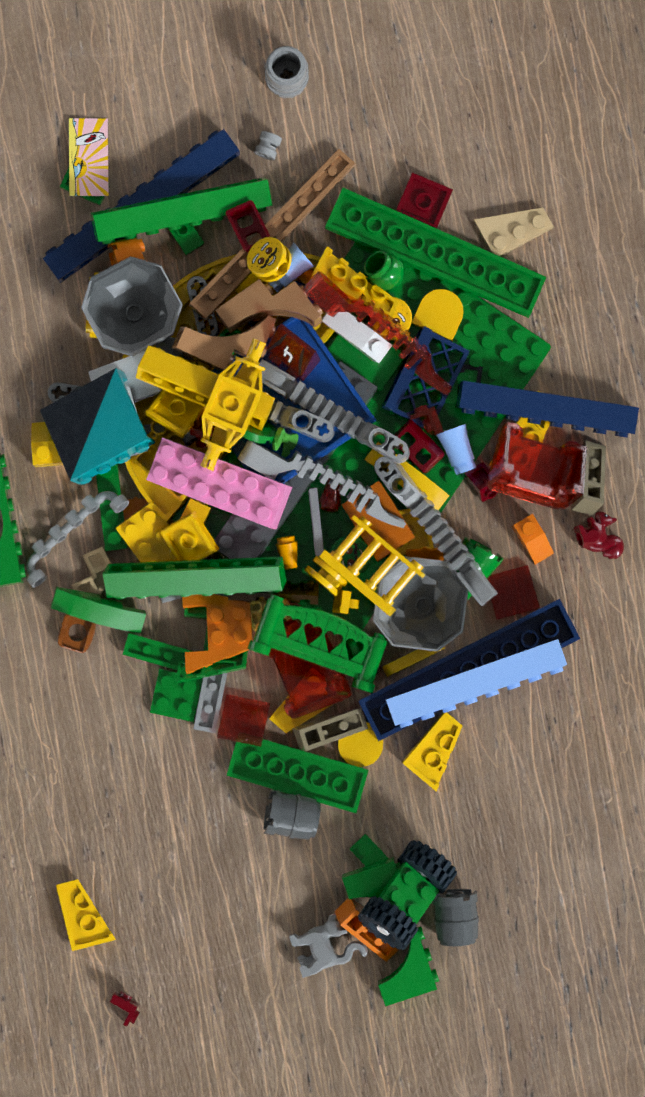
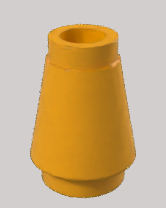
[276,535,298,569]

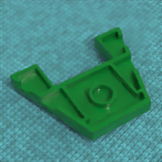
[176,607,248,683]

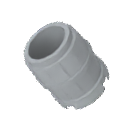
[264,46,309,98]

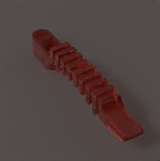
[303,271,452,395]

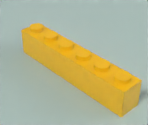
[136,345,275,431]

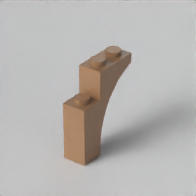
[215,279,323,333]
[172,316,276,371]

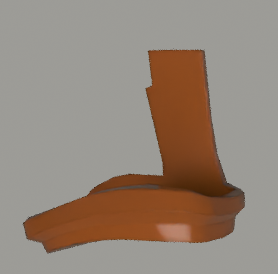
[57,614,96,653]

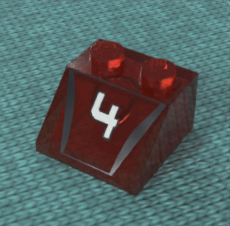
[267,324,321,381]

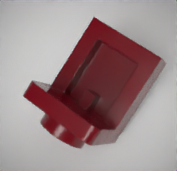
[110,991,140,1027]

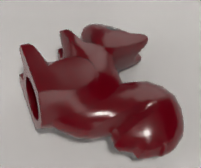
[574,511,624,559]

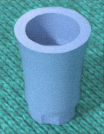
[268,243,314,292]
[436,424,476,475]

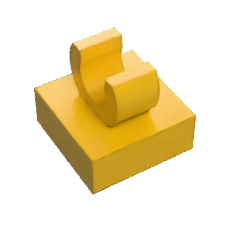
[332,590,359,614]

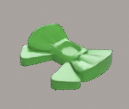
[272,427,298,458]

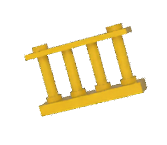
[319,515,425,616]

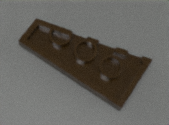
[228,580,319,604]

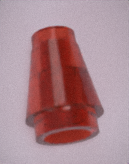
[319,478,341,512]

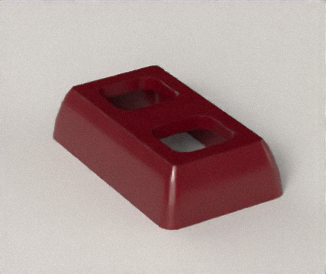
[226,200,271,253]
[394,419,445,473]

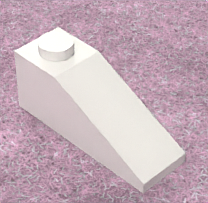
[322,302,392,363]

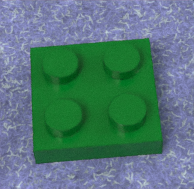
[150,669,203,722]

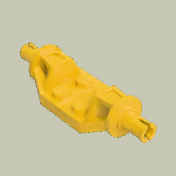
[200,338,266,471]

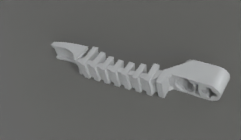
[259,359,410,463]
[267,401,334,442]
[237,440,406,528]
[374,457,498,606]

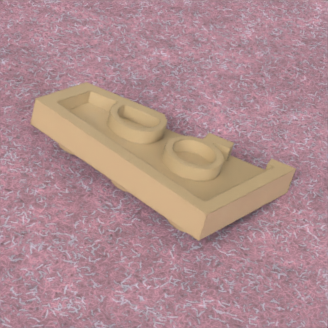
[474,208,554,257]

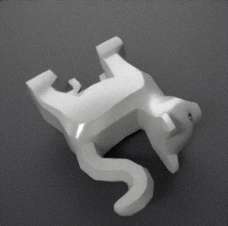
[289,914,368,978]

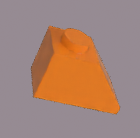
[512,513,554,565]

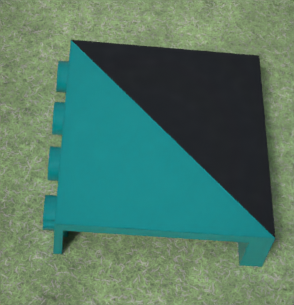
[40,368,155,485]

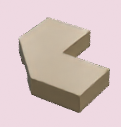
[71,546,111,597]

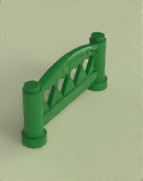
[247,594,388,694]

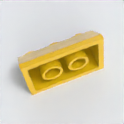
[31,422,63,467]

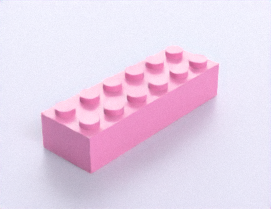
[146,438,292,529]

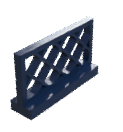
[381,326,470,431]

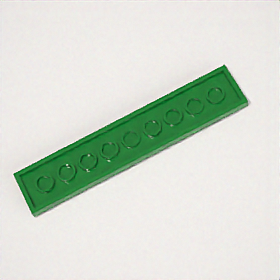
[325,188,546,318]

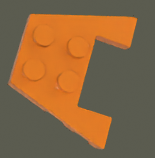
[182,594,253,674]

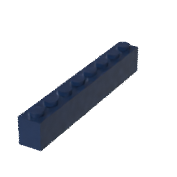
[456,381,639,438]

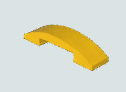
[365,442,449,510]

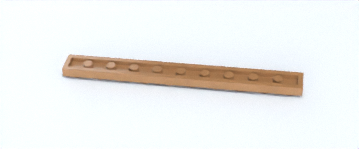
[189,149,355,320]

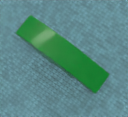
[51,587,146,634]

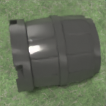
[263,789,321,840]
[433,889,479,947]

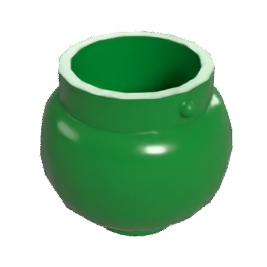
[364,250,404,291]

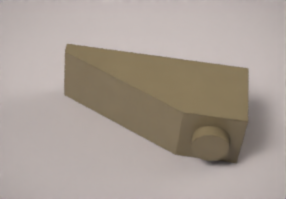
[572,441,606,515]
[292,707,368,752]

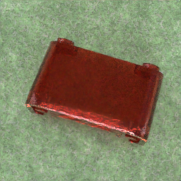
[487,422,587,510]
[264,618,352,719]

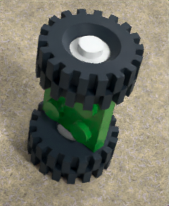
[358,840,457,950]

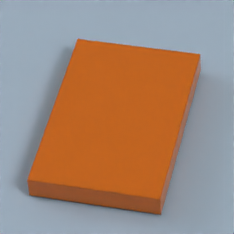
[342,481,416,562]

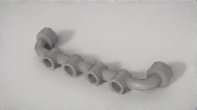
[26,491,129,588]

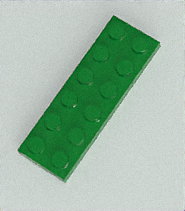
[226,732,369,813]

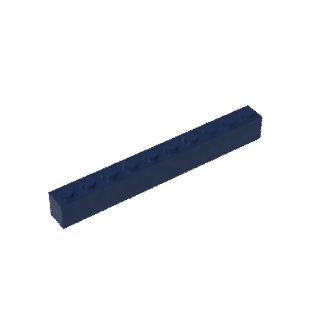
[43,129,240,283]

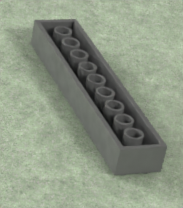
[214,361,377,559]

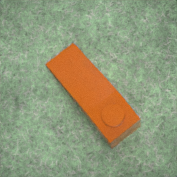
[334,898,399,962]

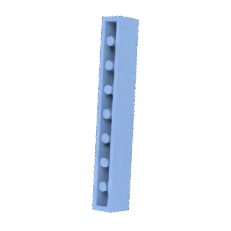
[386,639,567,728]

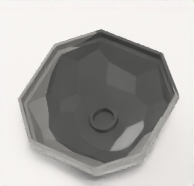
[81,256,183,356]
[373,556,468,652]

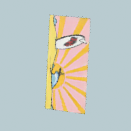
[69,118,109,196]

